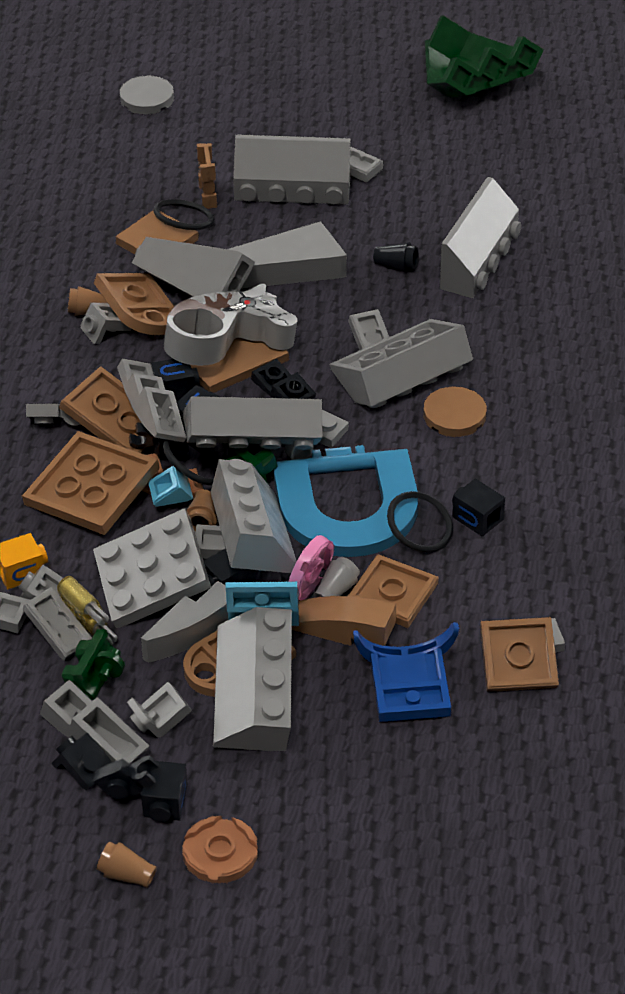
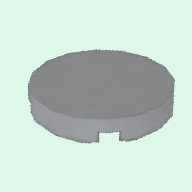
[120,76,174,114]

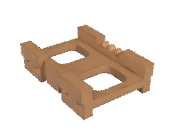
[197,143,217,209]

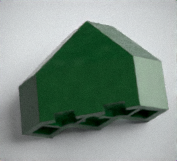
[425,15,544,97]

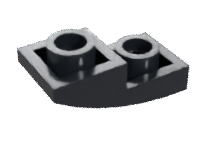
[251,358,316,399]

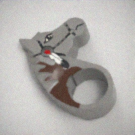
[164,284,297,366]

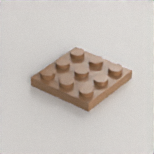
[22,431,160,535]

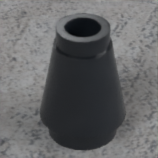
[373,242,419,272]

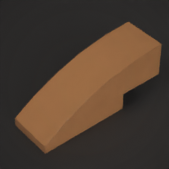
[292,596,396,646]

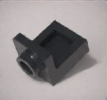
[51,732,113,791]

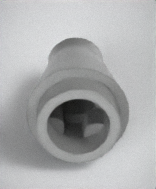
[313,557,360,598]

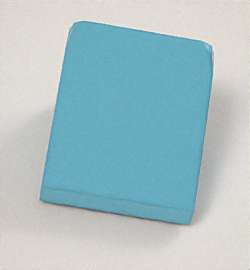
[148,466,193,507]

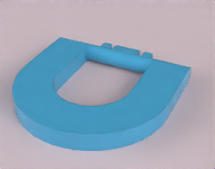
[272,445,418,557]

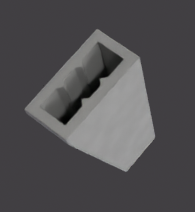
[228,221,347,288]
[132,237,255,297]

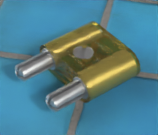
[57,576,117,645]

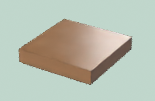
[116,210,199,254]
[348,554,439,628]
[480,617,559,692]

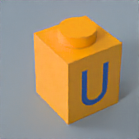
[0,533,48,590]

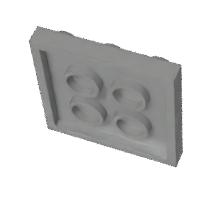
[93,508,211,628]

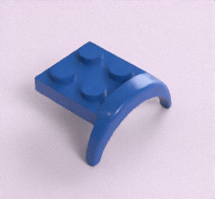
[353,622,459,722]

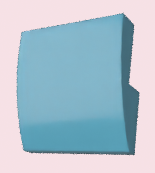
[226,582,299,626]

